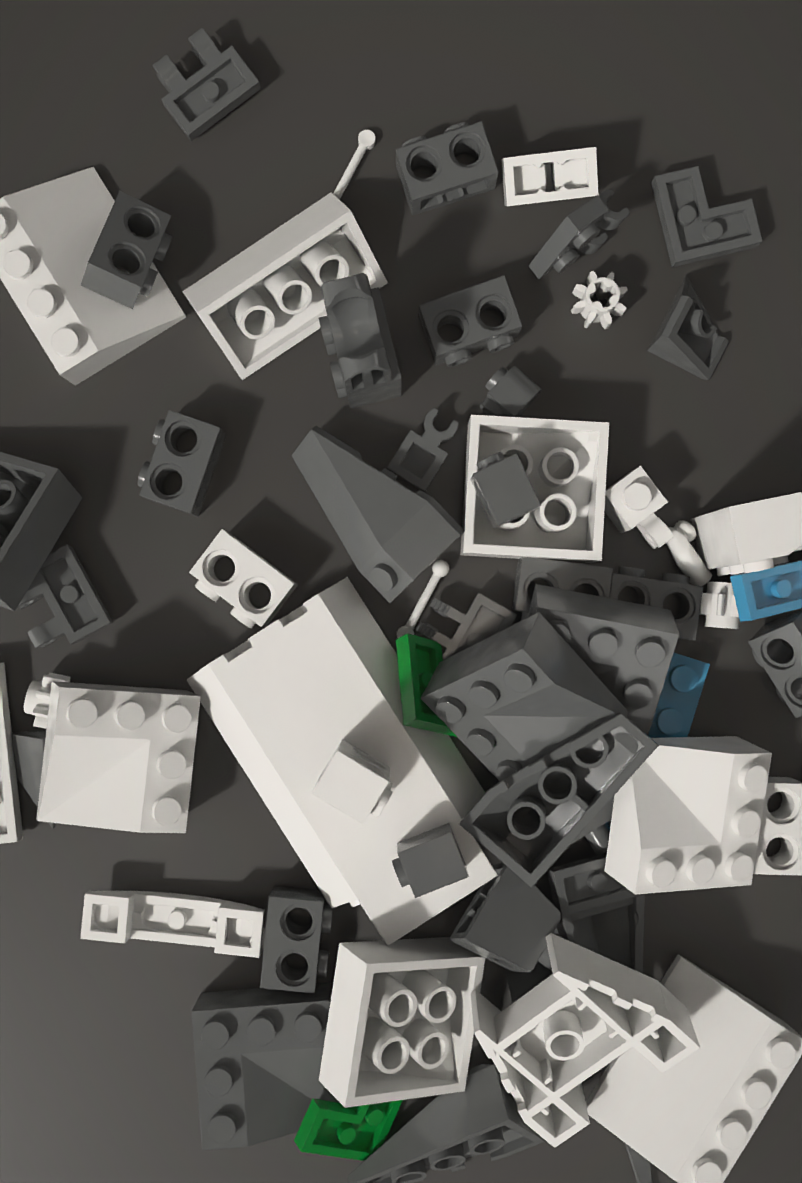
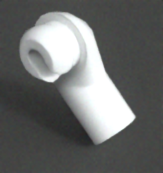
[666,520,712,586]

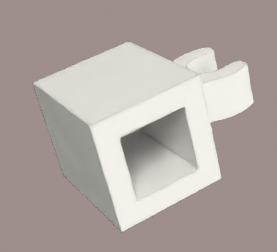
[604,466,674,549]

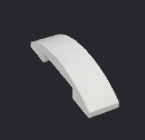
[80,891,265,958]

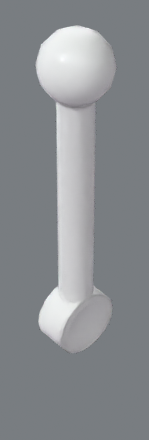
[333,130,375,200]
[397,560,450,638]

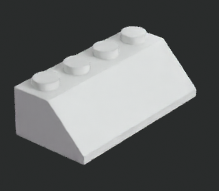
[182,192,388,380]

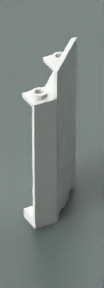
[187,577,498,946]

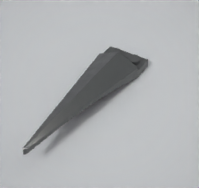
[547,852,652,1183]

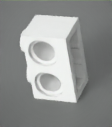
[501,147,599,206]
[189,529,298,629]
[311,739,393,825]
[753,777,802,875]

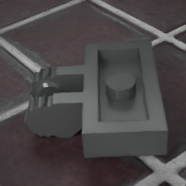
[416,593,517,660]

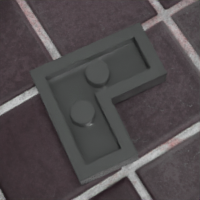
[651,166,763,267]

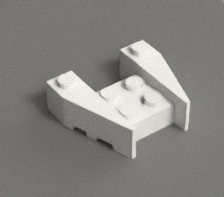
[470,933,700,1148]

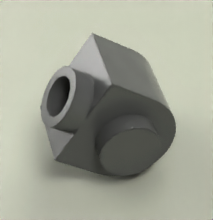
[480,365,542,417]

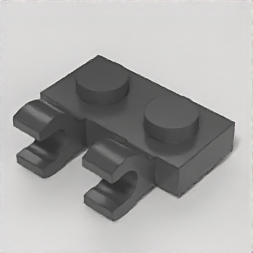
[152,28,261,141]
[528,189,630,279]
[17,544,114,648]

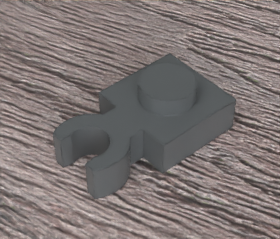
[387,408,458,492]

